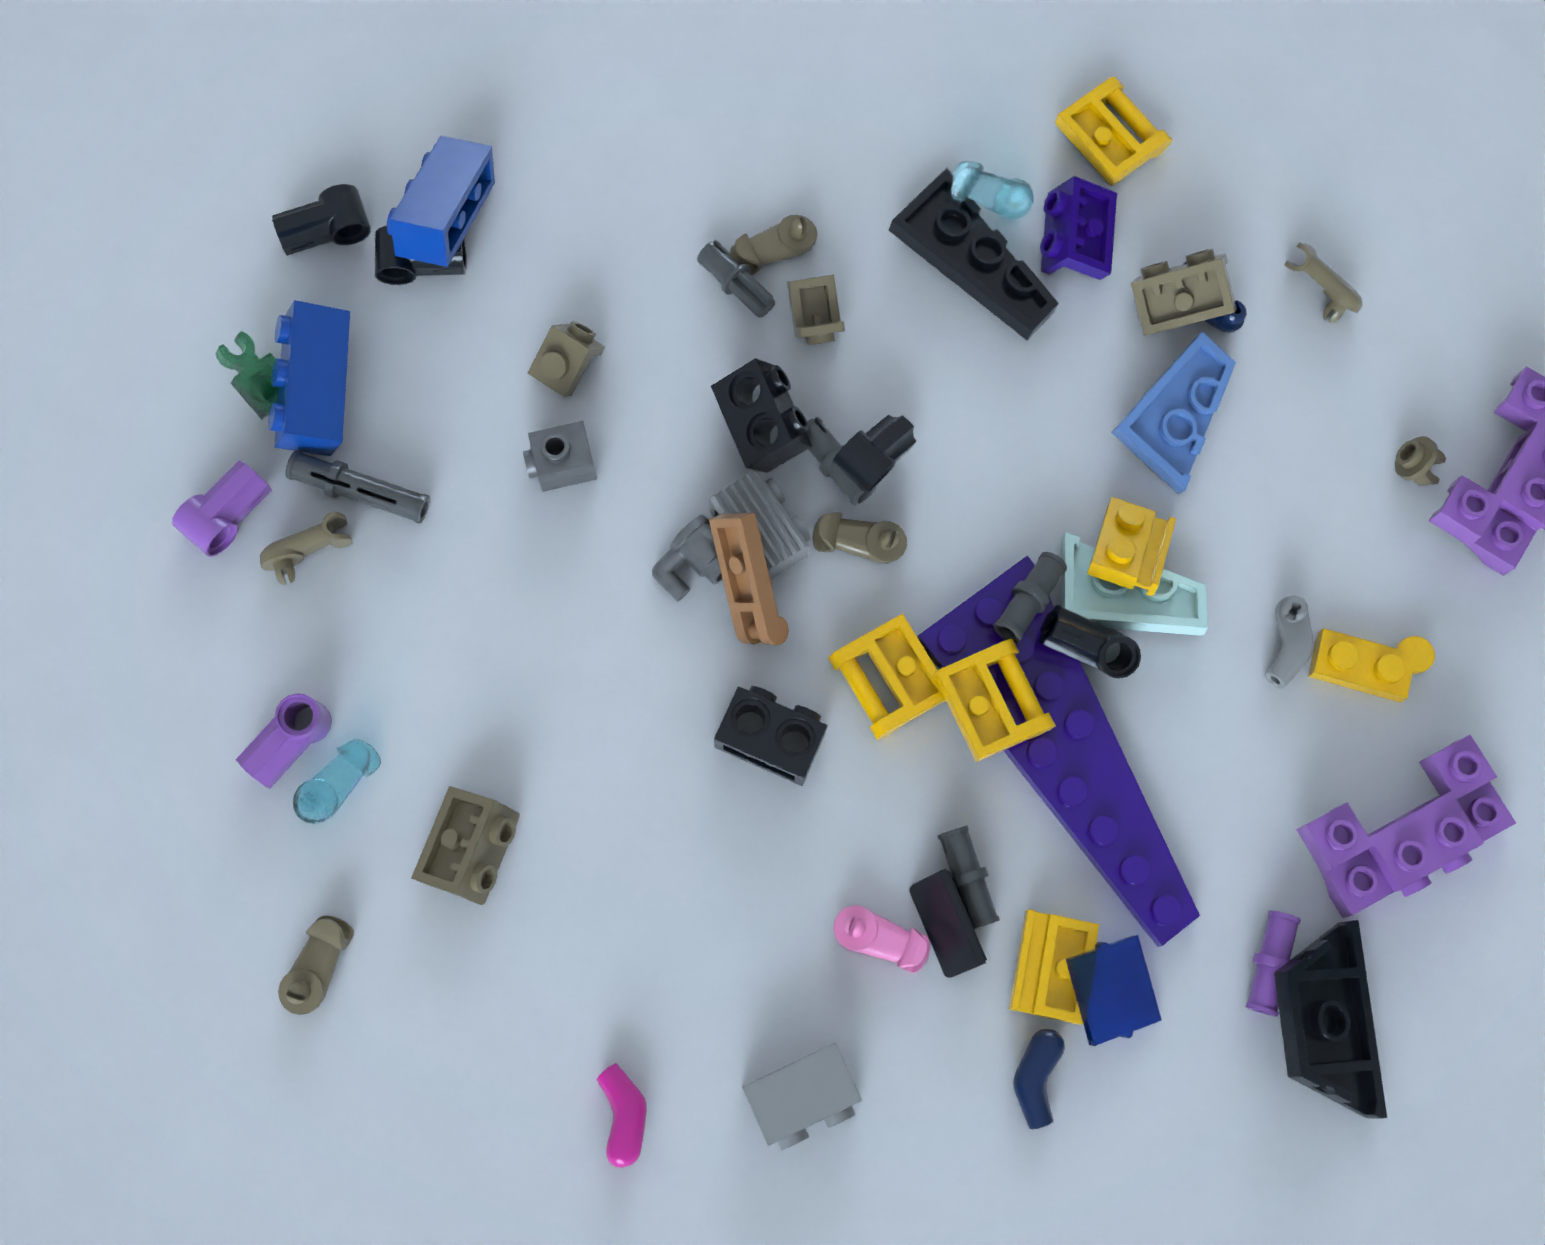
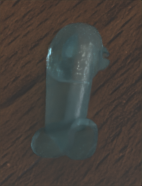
[951,161,1034,219]
[293,739,381,824]

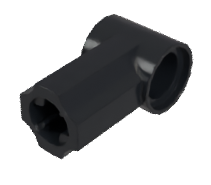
[272,184,371,256]
[375,226,467,285]
[832,415,917,494]
[1039,605,1141,679]

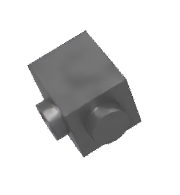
[523,421,597,492]

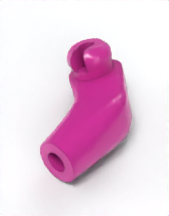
[596,1063,647,1168]

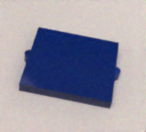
[1066,935,1162,1046]

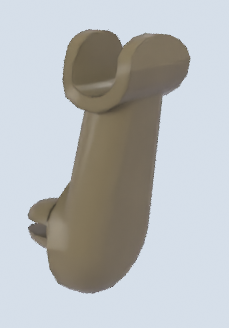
[730,215,817,276]
[1284,242,1363,323]
[260,512,353,585]
[812,512,907,564]
[278,915,354,1015]

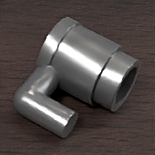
[652,515,723,602]

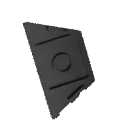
[1274,920,1387,1119]

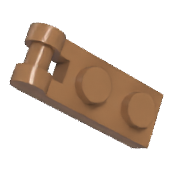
[709,513,789,645]

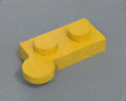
[1308,628,1435,703]

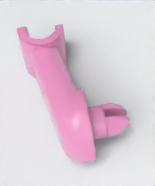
[833,905,930,973]

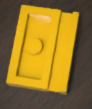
[1087,497,1176,597]
[1008,909,1099,1025]

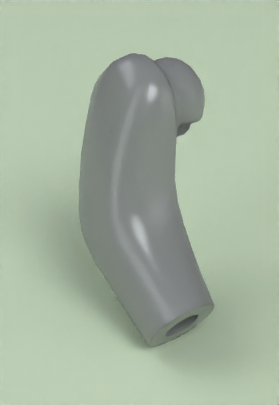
[1265,596,1314,688]

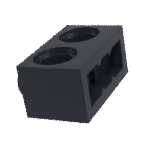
[711,358,812,473]
[714,686,828,786]

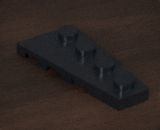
[888,168,1059,340]

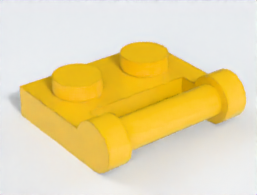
[1055,76,1173,187]
[828,613,946,740]
[934,639,1056,763]

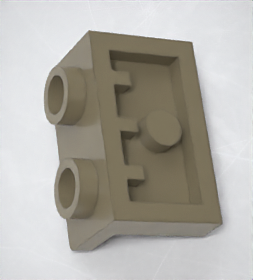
[1131,249,1237,336]
[411,786,520,905]

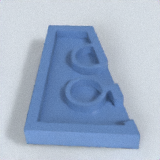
[1111,331,1236,494]

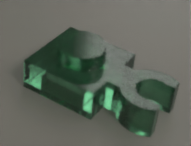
[215,331,279,420]

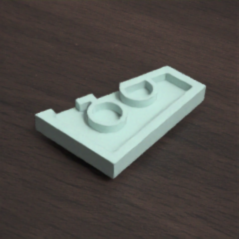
[1061,532,1208,636]

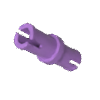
[1245,910,1301,1017]

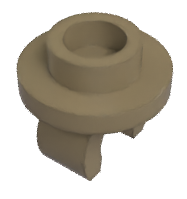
[1395,436,1446,486]

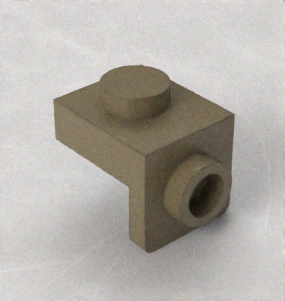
[787,275,845,345]
[527,321,605,397]

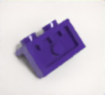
[1040,176,1117,280]

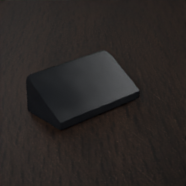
[909,869,987,978]

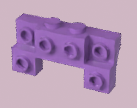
[1429,366,1545,576]
[1296,734,1516,918]

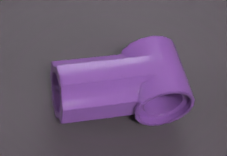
[172,460,272,557]
[235,693,332,789]

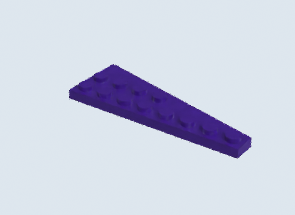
[917,555,1200,947]

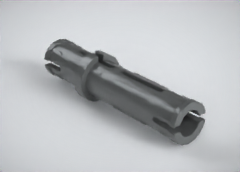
[285,450,430,524]

